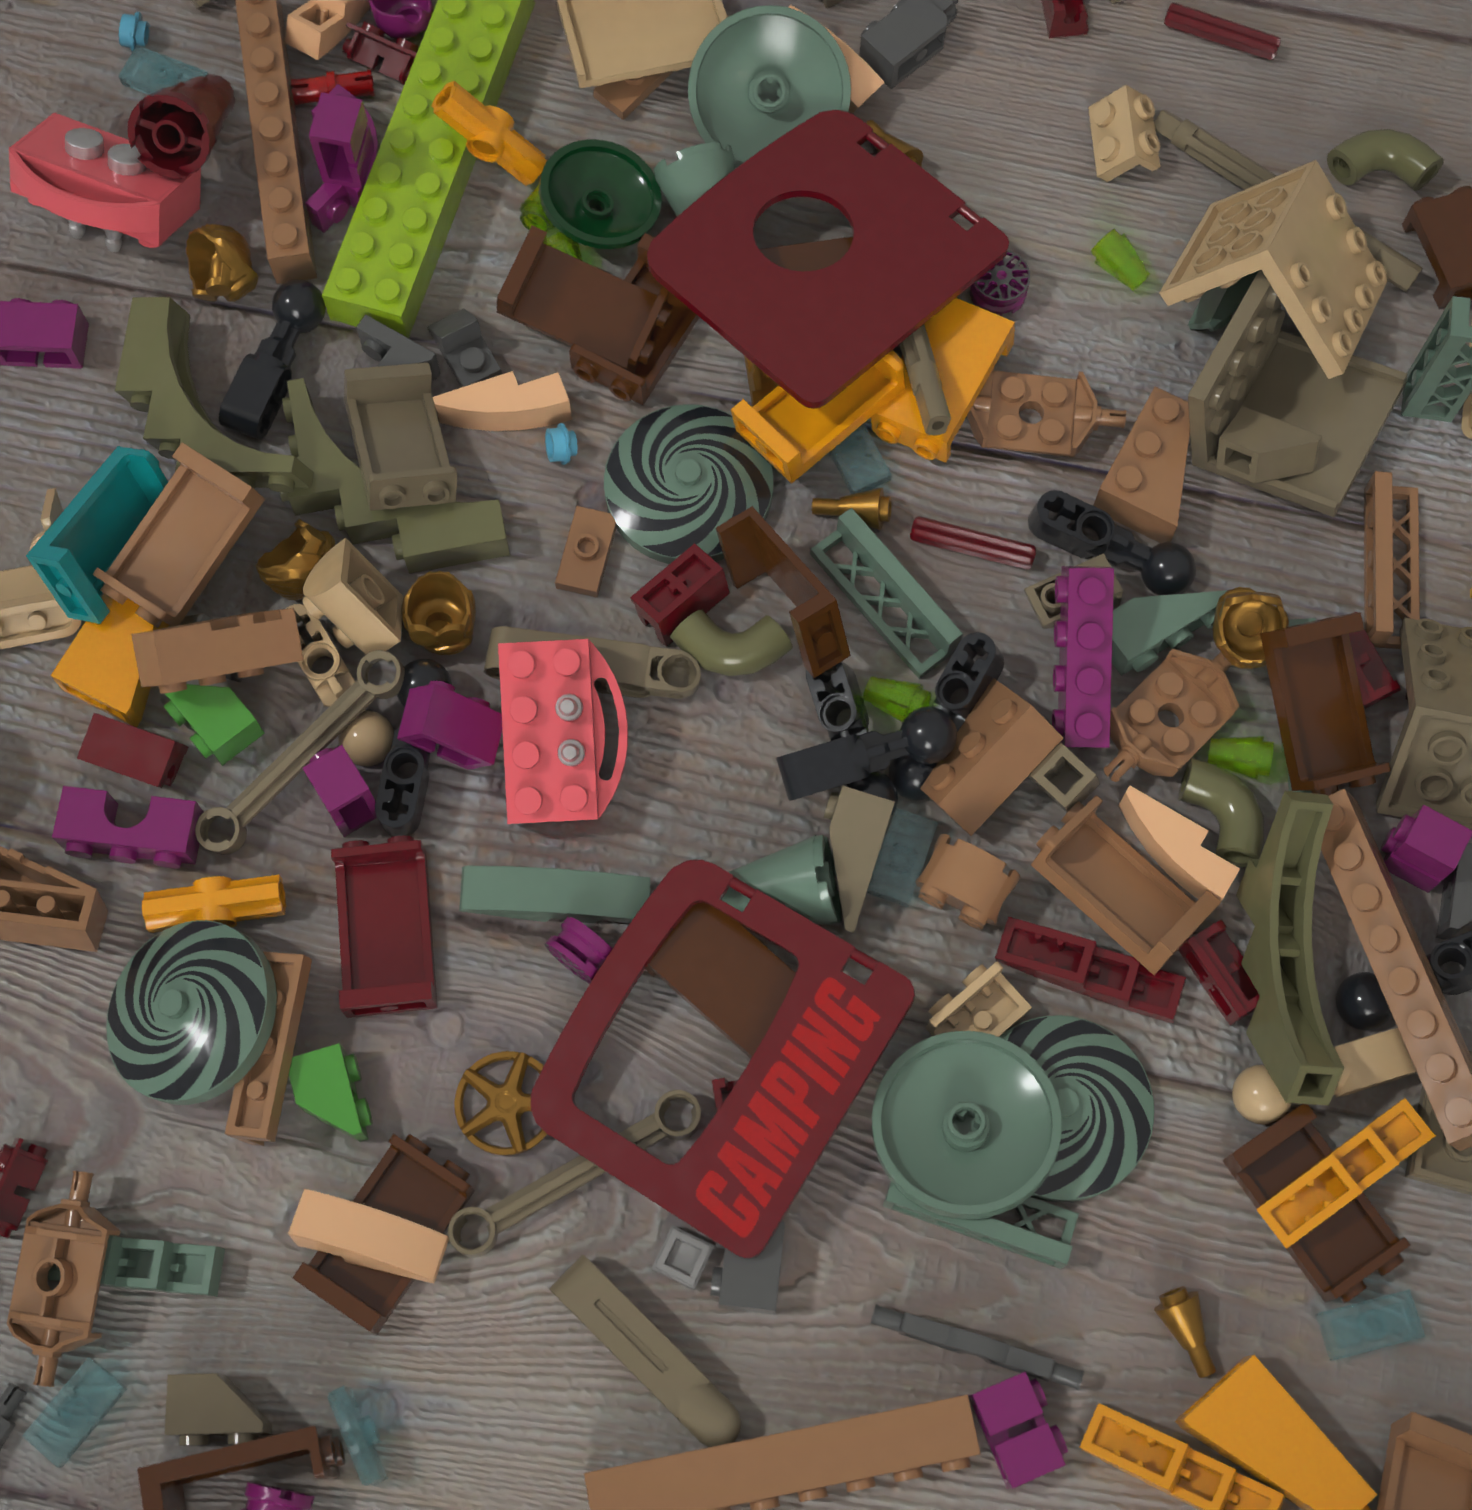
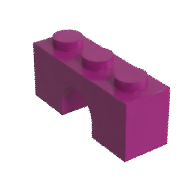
[52,786,204,869]

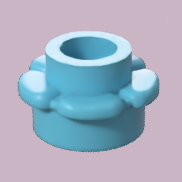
[119,11,150,52]
[545,423,578,465]

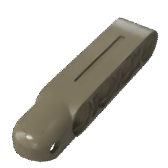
[484,626,701,699]
[549,1254,741,1448]

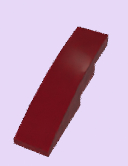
[995,916,1186,1024]

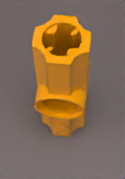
[431,81,548,186]
[142,874,287,933]

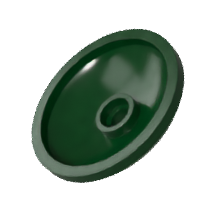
[539,139,662,249]

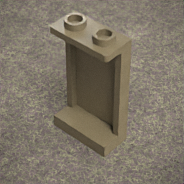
[344,362,457,511]

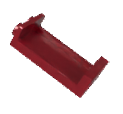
[331,835,438,1018]

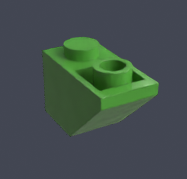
[163,684,265,766]
[289,1043,373,1142]

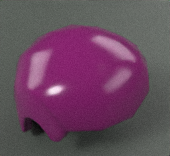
[369,0,434,39]

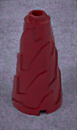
[127,74,235,178]

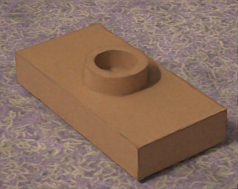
[593,71,674,120]
[555,506,616,598]

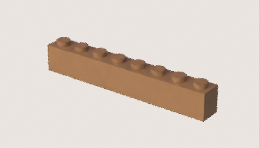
[235,0,317,284]
[1321,788,1472,1151]
[584,1395,981,1510]

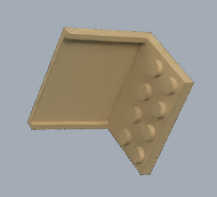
[556,0,727,89]
[1159,160,1388,379]

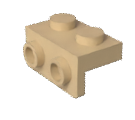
[1088,85,1160,182]
[926,961,1032,1037]

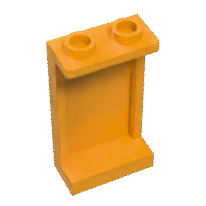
[871,298,1015,463]
[730,350,905,484]

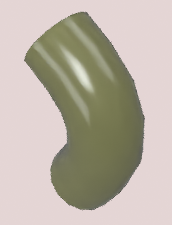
[1327,129,1444,191]
[670,609,793,676]
[1178,758,1264,867]

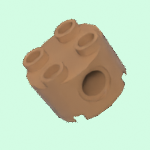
[915,834,1021,931]

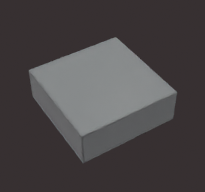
[651,1225,715,1290]

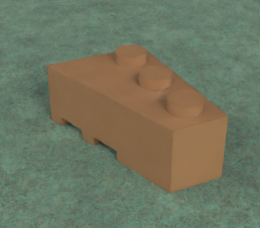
[1093,386,1190,543]
[131,608,303,694]
[920,678,1063,836]
[0,846,108,952]

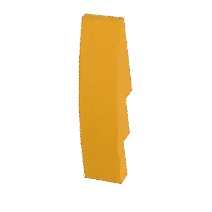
[1256,1098,1435,1249]
[1079,1403,1285,1510]

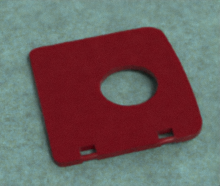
[647,110,1009,409]

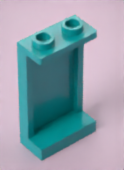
[26,446,168,624]

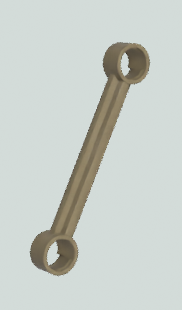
[195,650,405,855]
[448,1090,701,1258]

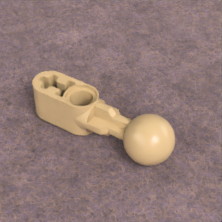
[285,604,394,767]
[1232,1028,1417,1125]

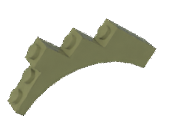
[115,297,314,493]
[279,378,510,574]
[1236,791,1344,1105]

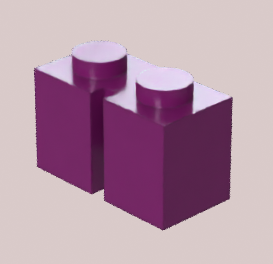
[308,92,375,189]
[0,298,89,369]
[397,681,502,770]
[302,745,377,837]
[1380,805,1472,893]
[968,1371,1068,1489]

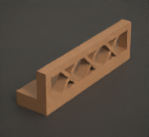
[1364,471,1420,649]
[224,952,312,1146]

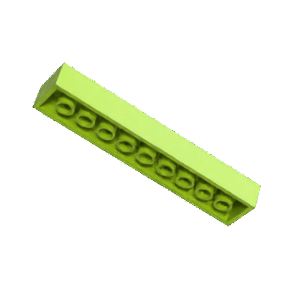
[322,0,535,338]

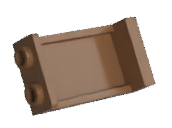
[92,442,265,628]
[1031,795,1221,975]
[1377,1411,1472,1510]

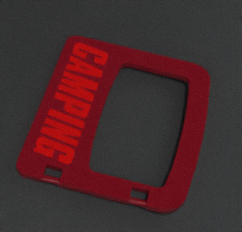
[531,860,915,1259]

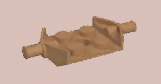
[966,368,1126,457]
[1103,649,1240,782]
[7,1171,121,1387]

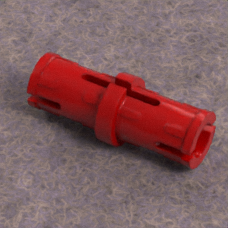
[291,69,375,106]

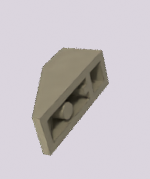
[823,785,895,933]

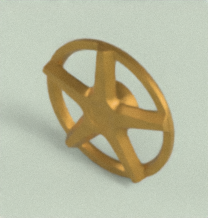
[454,1051,547,1155]

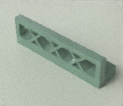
[1401,296,1472,422]
[810,507,963,679]
[883,1181,1079,1269]

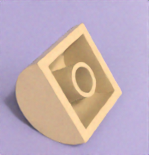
[302,538,404,655]

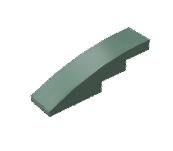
[459,865,650,923]
[47,1235,225,1297]

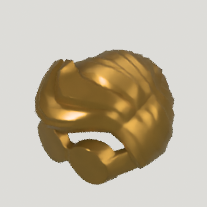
[185,224,259,302]
[255,519,336,600]
[401,571,476,655]
[1213,587,1289,669]

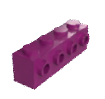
[1051,566,1114,748]

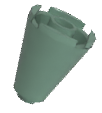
[654,142,735,216]
[722,835,842,925]

